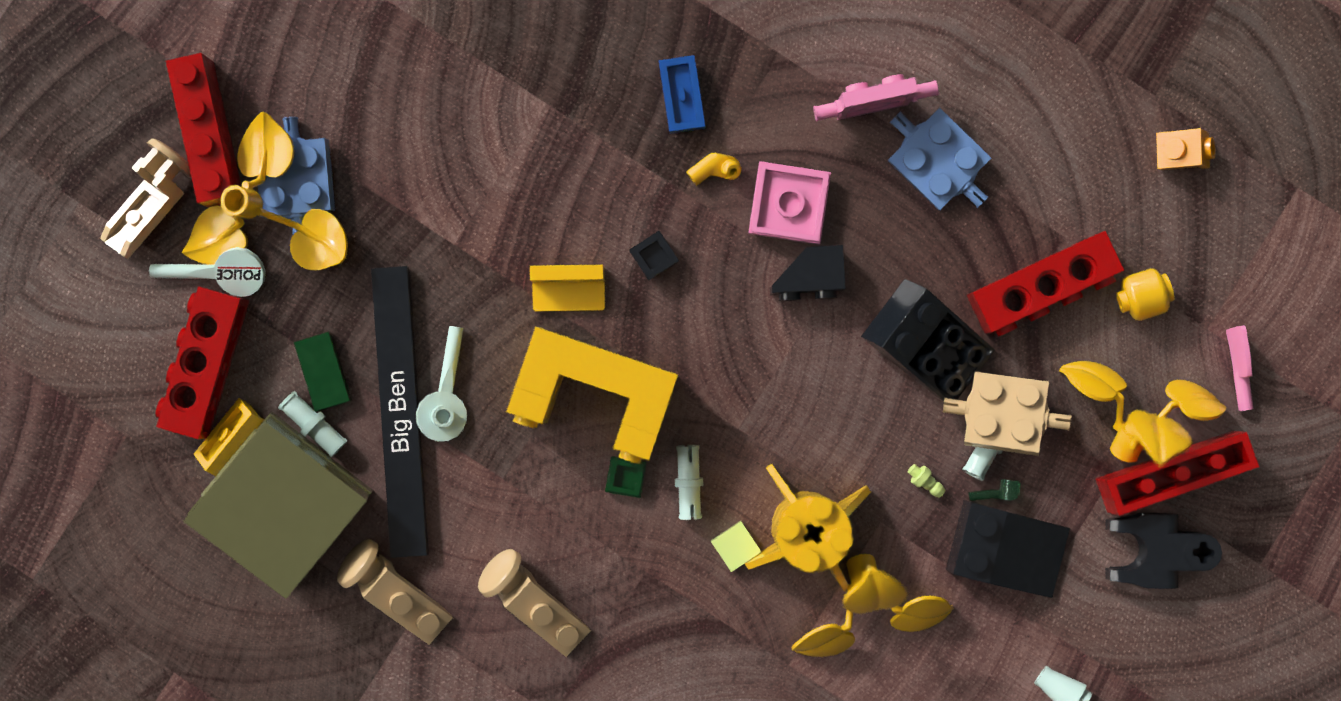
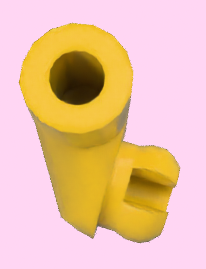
[686,153,742,186]

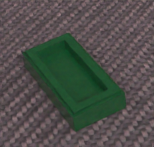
[294,332,352,412]

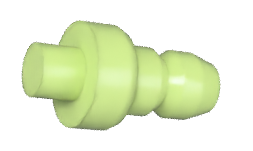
[908,464,945,498]

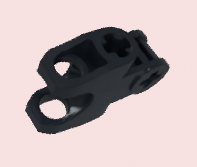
[1105,512,1222,589]

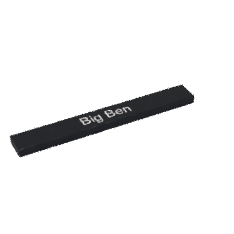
[371,266,429,558]

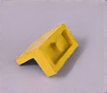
[530,265,605,312]
[194,398,264,476]

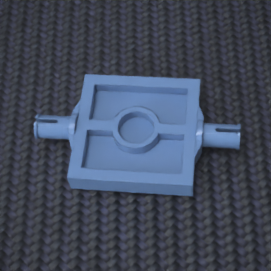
[888,108,991,211]
[258,117,335,235]

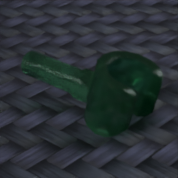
[968,479,1020,501]

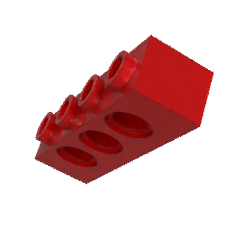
[967,231,1124,337]
[155,286,249,439]

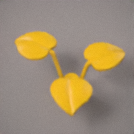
[182,112,348,271]
[1059,361,1226,466]
[791,554,954,657]

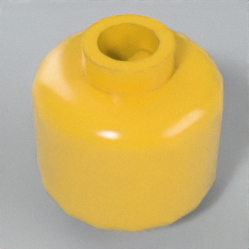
[1116,268,1175,321]

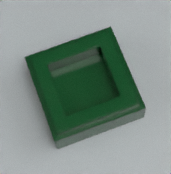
[605,456,647,498]

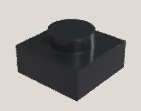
[629,231,679,281]

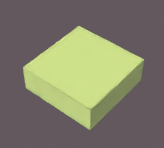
[711,521,761,572]

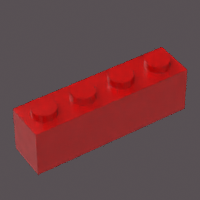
[166,53,242,208]
[1095,431,1259,516]

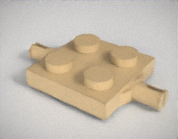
[943,372,1071,456]

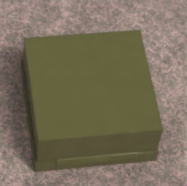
[183,412,372,599]

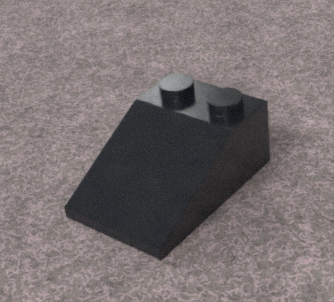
[946,500,1070,598]

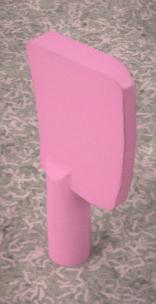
[1226,325,1254,411]

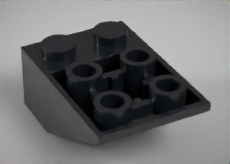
[861,279,995,401]

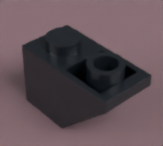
[770,245,846,301]

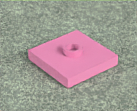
[748,161,831,245]

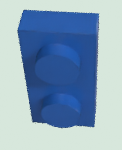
[659,55,705,134]

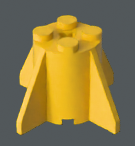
[744,464,871,591]

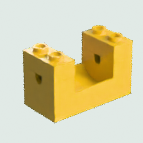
[507,327,678,464]

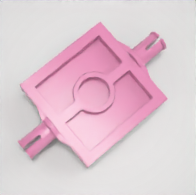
[813,74,939,122]

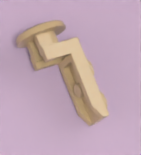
[100,138,191,259]
[337,539,453,645]
[478,549,591,657]

